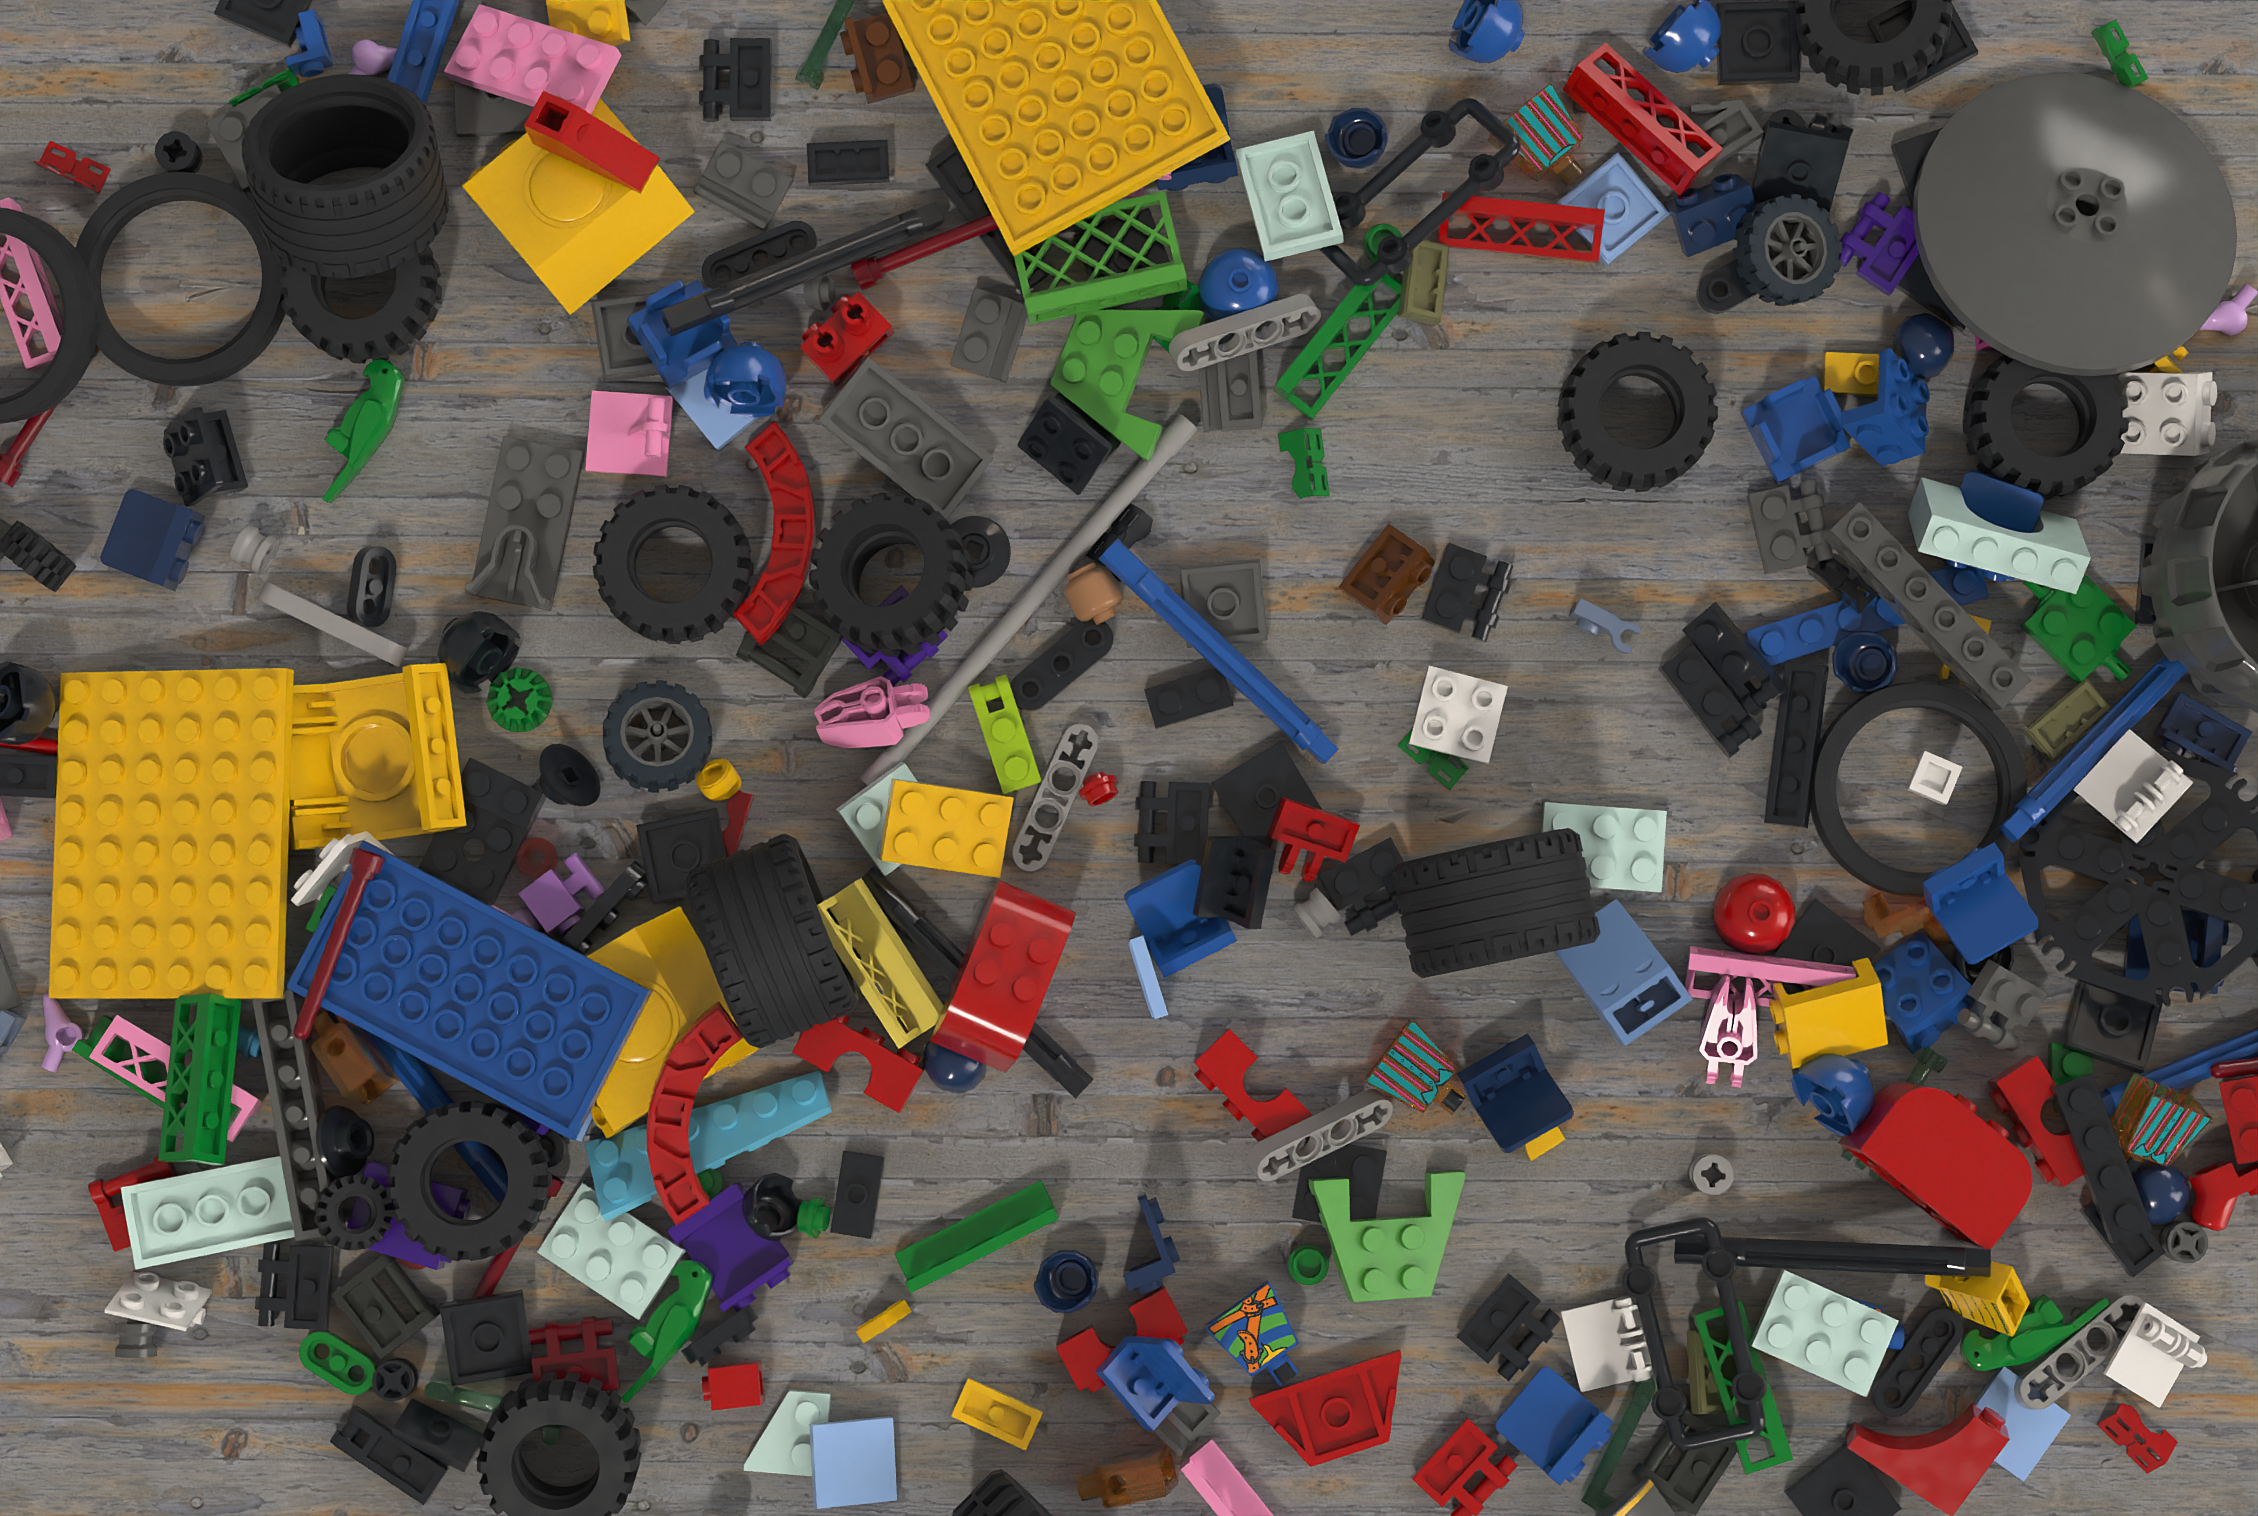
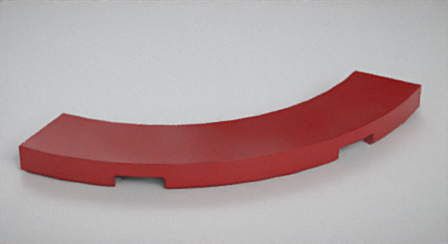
[732,420,816,646]
[646,1001,743,1226]

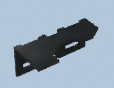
[1086,503,1153,582]
[1806,558,1879,614]

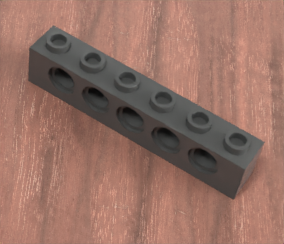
[1821,502,2031,711]
[252,989,346,1241]

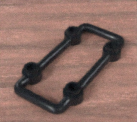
[1319,98,1521,287]
[1622,1217,1767,1450]

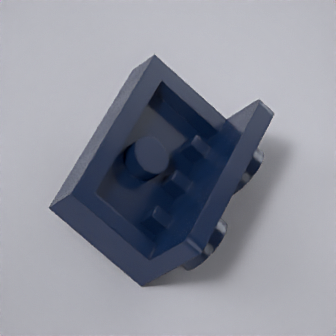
[1664,174,1756,257]
[2153,692,2253,772]

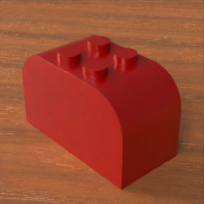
[930,880,1076,1073]
[1838,1082,2033,1249]

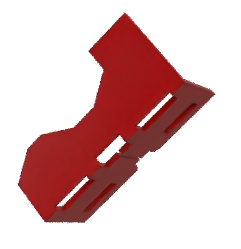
[33,141,111,194]
[723,791,755,857]
[2097,1403,2178,1474]

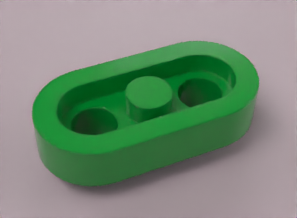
[299,1330,377,1395]

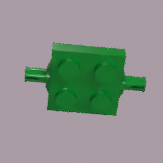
[2020,573,2137,684]

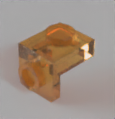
[1862,892,1932,939]

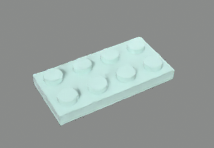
[121,1156,295,1270]

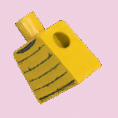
[1925,1261,2030,1337]

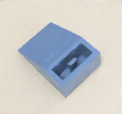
[1554,899,1693,1046]

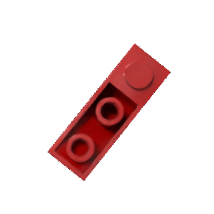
[524,91,660,194]

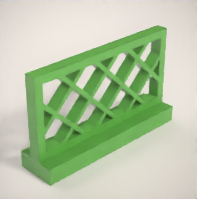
[1014,191,1187,325]

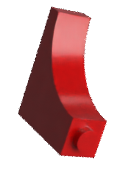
[1846,1403,2010,1516]

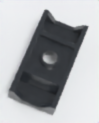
[418,758,547,906]

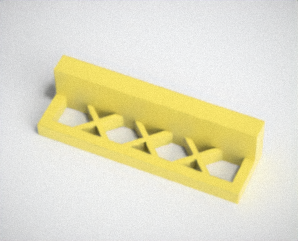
[817,878,944,1049]

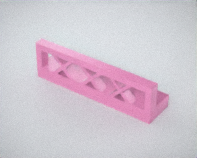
[0,197,63,371]
[1684,946,1856,1007]
[89,1015,263,1143]
[1180,1438,1274,1516]

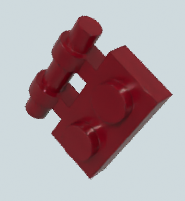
[529,1316,620,1391]

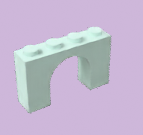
[1908,477,2091,594]

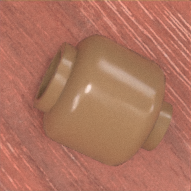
[1063,562,1123,625]

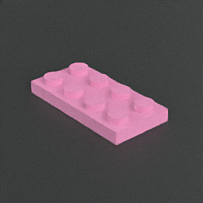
[444,4,621,114]

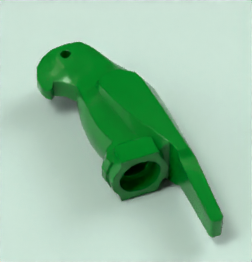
[322,359,405,503]
[622,1260,713,1402]
[1960,1294,2109,1371]

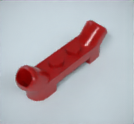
[2188,1161,2258,1232]

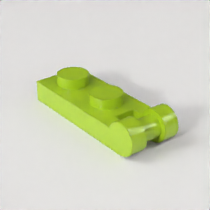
[968,674,1042,795]

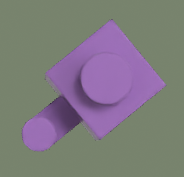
[518,852,605,935]

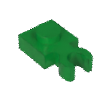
[2048,1043,2093,1113]

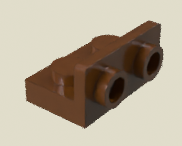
[839,12,914,104]
[1339,523,1435,625]

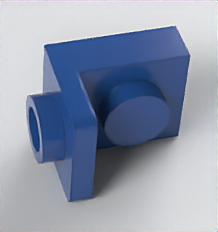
[285,9,334,77]

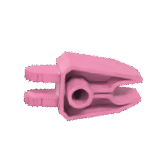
[814,676,931,749]
[1699,974,1757,1088]

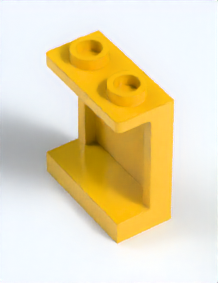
[1769,958,1888,1069]

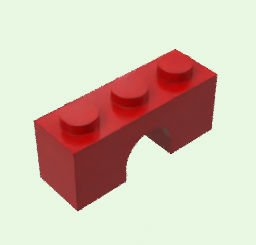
[792,1015,925,1113]
[1193,1028,1313,1142]
[1987,1056,2083,1187]
[1056,1285,1188,1393]

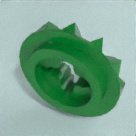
[486,667,552,733]

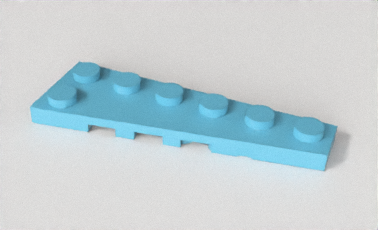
[585,1070,832,1221]

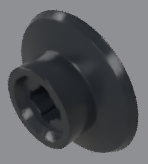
[951,516,1011,588]
[539,744,601,806]
[316,1105,374,1178]

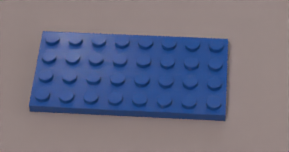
[286,840,653,1140]

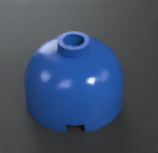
[1448,0,1525,63]
[1642,0,1721,73]
[1199,247,1279,321]
[704,342,786,418]
[1791,1053,1875,1136]

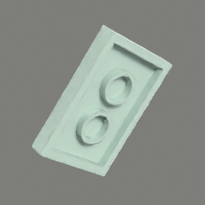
[1236,131,1344,262]
[1541,802,1667,893]
[537,1183,686,1320]
[1749,1269,1899,1397]

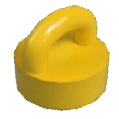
[696,758,742,801]

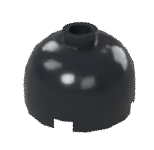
[437,611,520,694]
[0,661,56,745]

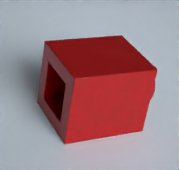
[702,1360,765,1411]

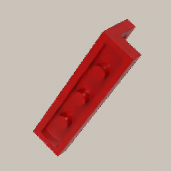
[1562,42,1723,196]
[1438,193,1605,263]

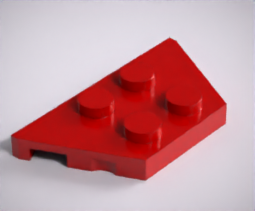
[1249,1349,1402,1467]

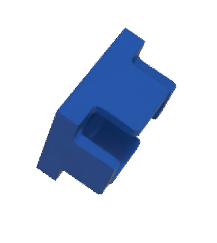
[627,279,738,390]
[1740,375,1851,484]

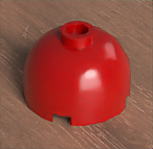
[1712,873,1796,954]

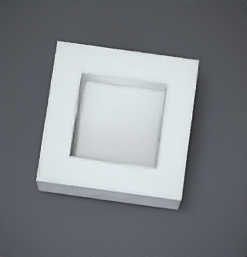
[1906,751,1962,805]

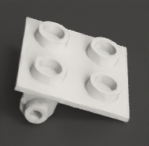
[1409,666,1508,764]
[2073,729,2193,844]
[104,1272,212,1331]
[1561,1295,1654,1392]
[2103,1302,2207,1408]

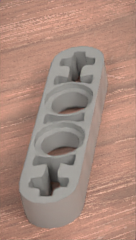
[1169,294,1321,372]
[257,581,408,667]
[1012,724,1099,872]
[1247,1089,1393,1182]
[2014,1295,2143,1410]

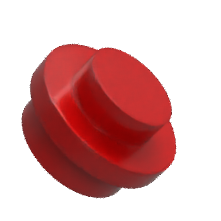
[1079,771,1119,807]

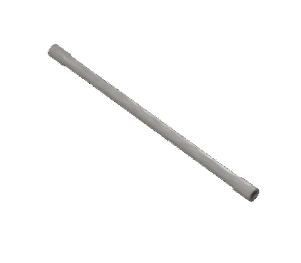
[859,414,1198,786]

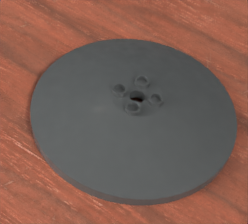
[1913,73,2237,376]

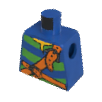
[1205,1281,1299,1386]

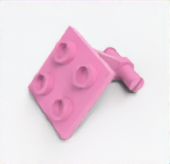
[585,390,673,477]

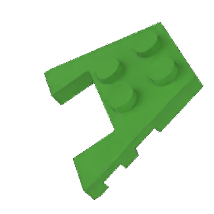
[1050,310,1206,462]
[1309,1170,1465,1302]

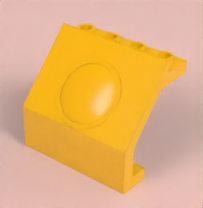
[462,98,695,315]
[289,663,467,850]
[587,906,759,1139]

